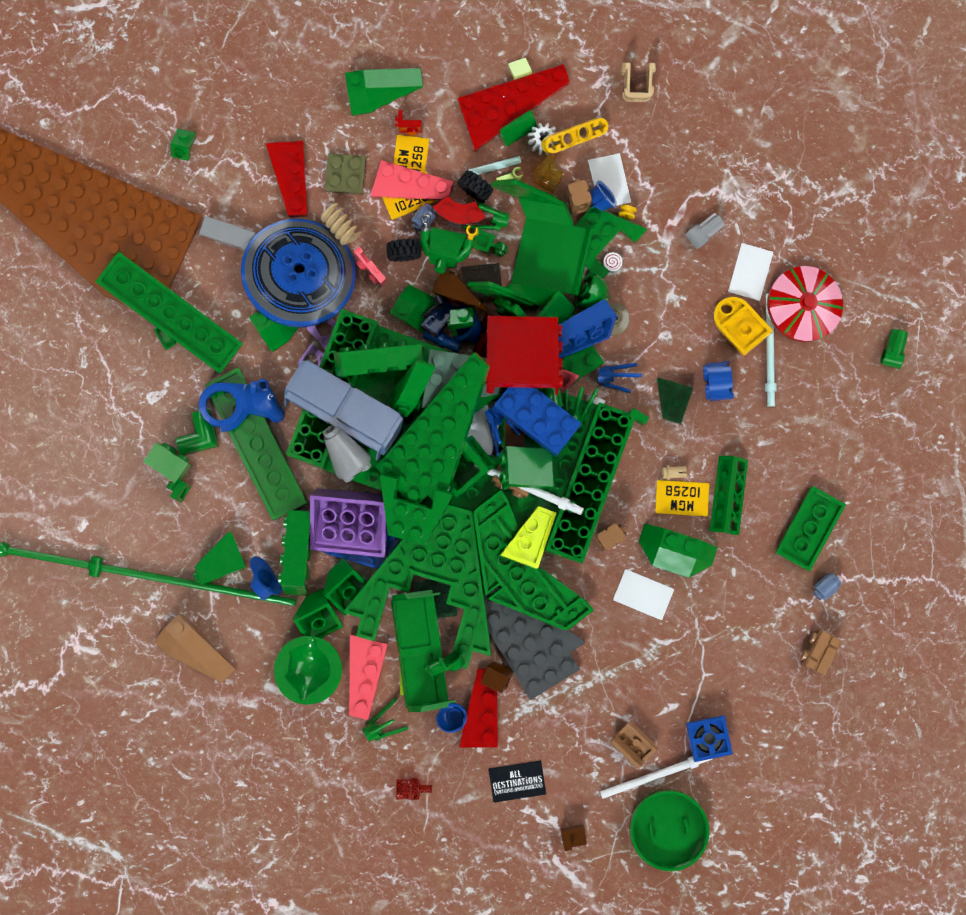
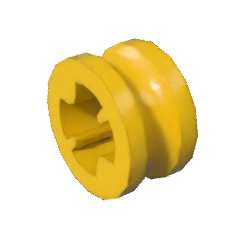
[619,205,637,220]

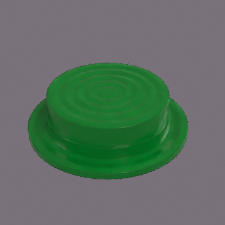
[274,636,342,705]

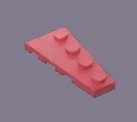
[370,160,453,201]
[349,635,388,720]

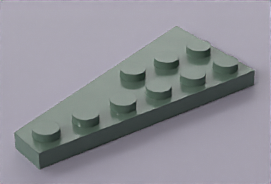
[421,349,508,409]

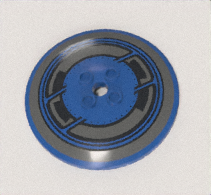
[241,219,356,327]

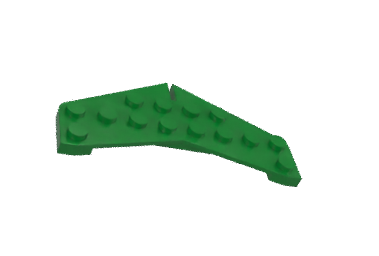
[473,489,594,630]

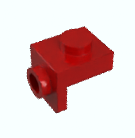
[395,110,422,136]

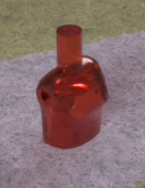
[396,778,432,800]

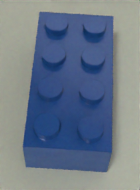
[494,387,581,457]

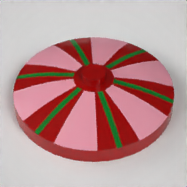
[767,266,843,342]

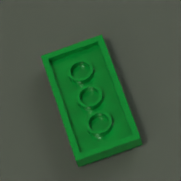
[775,486,846,572]

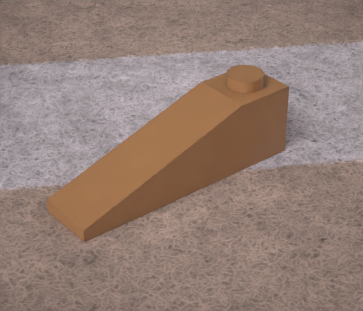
[154,614,236,683]

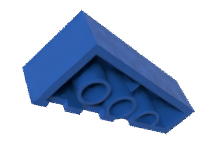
[558,299,617,358]

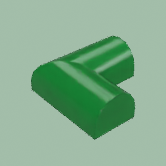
[176,409,219,455]

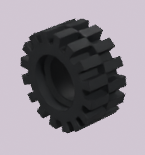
[457,170,494,203]
[386,239,422,262]

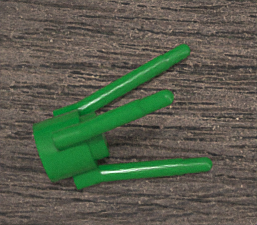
[462,200,510,231]
[564,387,599,424]
[362,698,408,742]

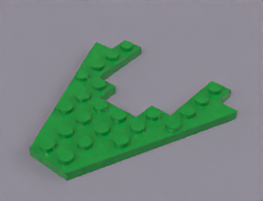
[344,503,491,669]

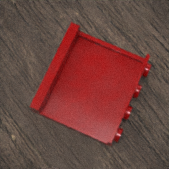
[486,316,563,395]

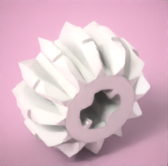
[528,123,559,155]

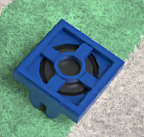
[685,715,733,762]

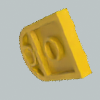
[714,297,773,357]

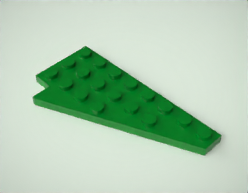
[376,352,490,504]

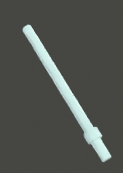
[765,293,777,407]

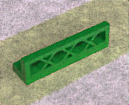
[710,456,748,535]

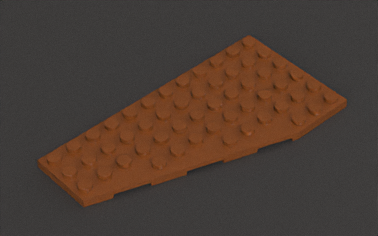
[0,128,203,307]

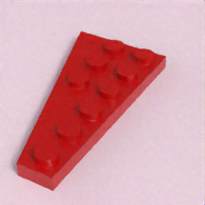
[457,64,570,152]

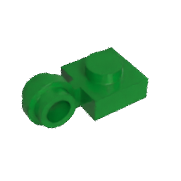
[472,228,508,257]

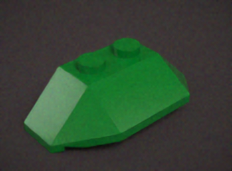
[639,524,718,578]

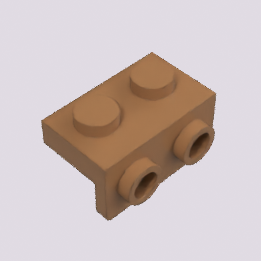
[611,720,658,769]

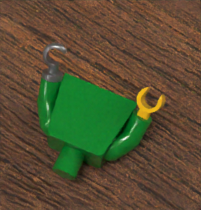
[420,213,479,274]

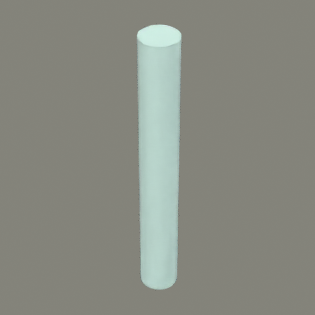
[469,156,521,175]

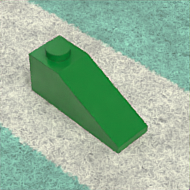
[390,359,435,417]

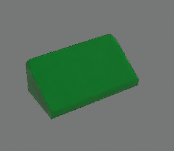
[499,110,537,147]

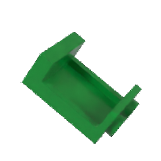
[498,446,554,492]

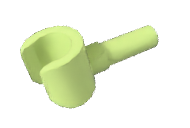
[496,167,523,180]

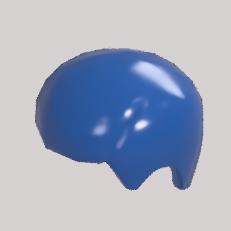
[436,703,468,733]

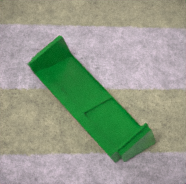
[391,590,456,712]

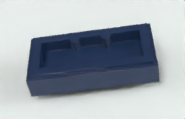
[421,299,459,338]

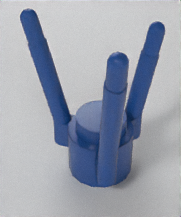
[598,363,642,393]
[485,407,521,457]

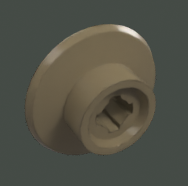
[608,302,630,336]

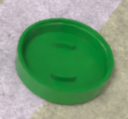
[629,789,709,871]

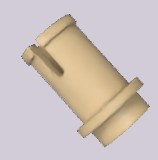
[662,465,687,480]

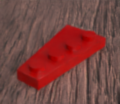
[266,141,308,217]

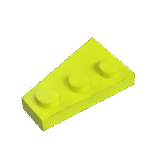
[500,506,556,569]

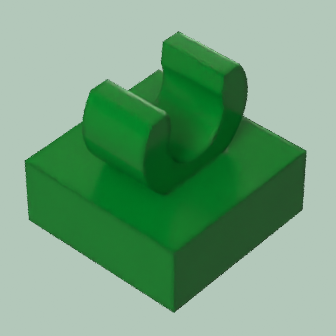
[166,481,192,502]

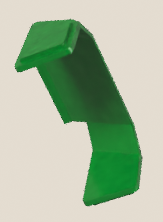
[467,179,593,306]

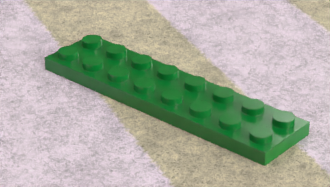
[95,251,243,374]
[205,367,308,521]

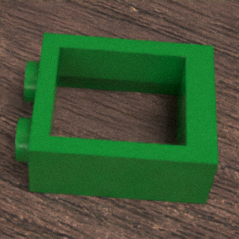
[449,435,496,498]

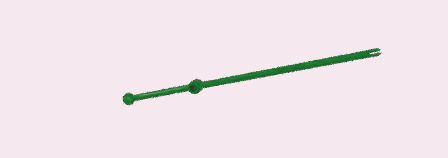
[0,542,296,606]

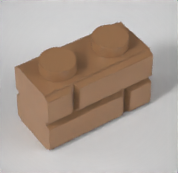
[566,179,592,215]
[594,523,627,552]
[800,630,842,676]

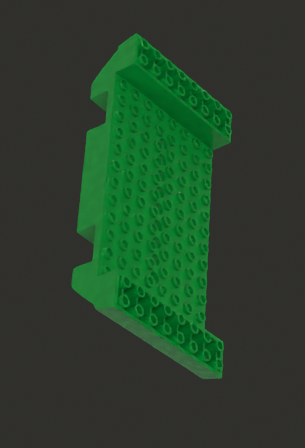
[286,308,636,564]

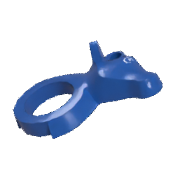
[198,379,285,432]

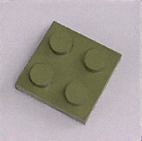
[325,153,366,195]

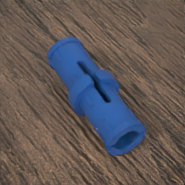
[423,331,462,353]

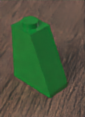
[192,531,246,586]

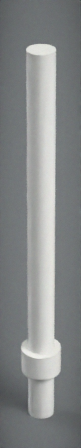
[473,464,584,515]
[600,756,713,799]

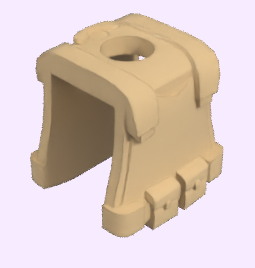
[621,63,656,102]

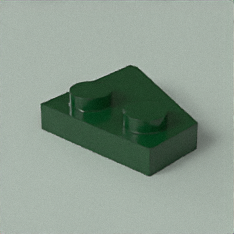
[657,377,693,425]

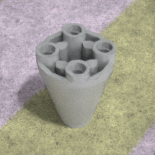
[323,425,371,482]

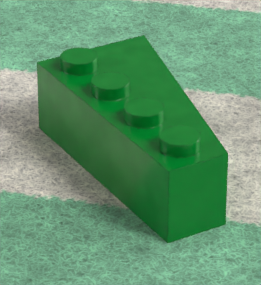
[333,340,423,376]
[278,510,311,596]

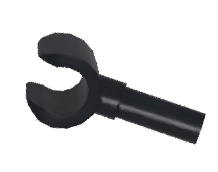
[422,295,446,318]

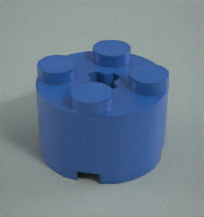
[703,361,734,402]

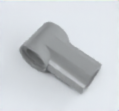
[685,213,725,249]

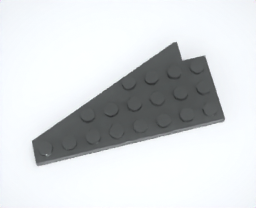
[481,573,585,700]

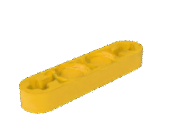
[541,118,608,153]

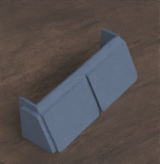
[284,360,403,460]

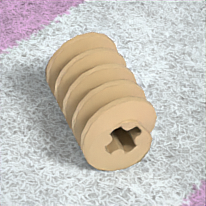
[321,203,362,245]

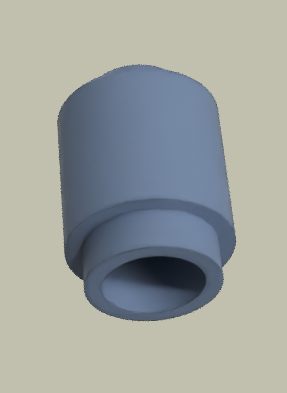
[410,203,437,232]
[813,573,842,601]

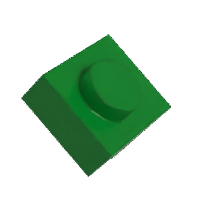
[170,128,196,161]
[447,307,474,336]

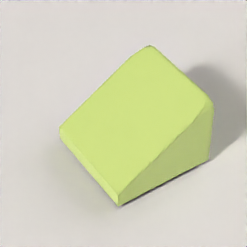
[508,58,532,80]

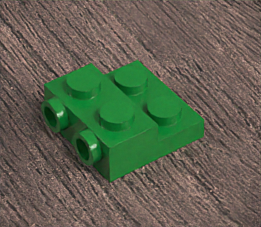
[562,346,604,385]

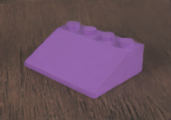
[310,488,389,557]

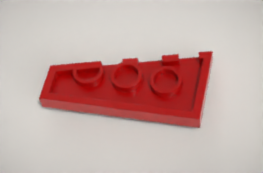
[459,668,498,748]

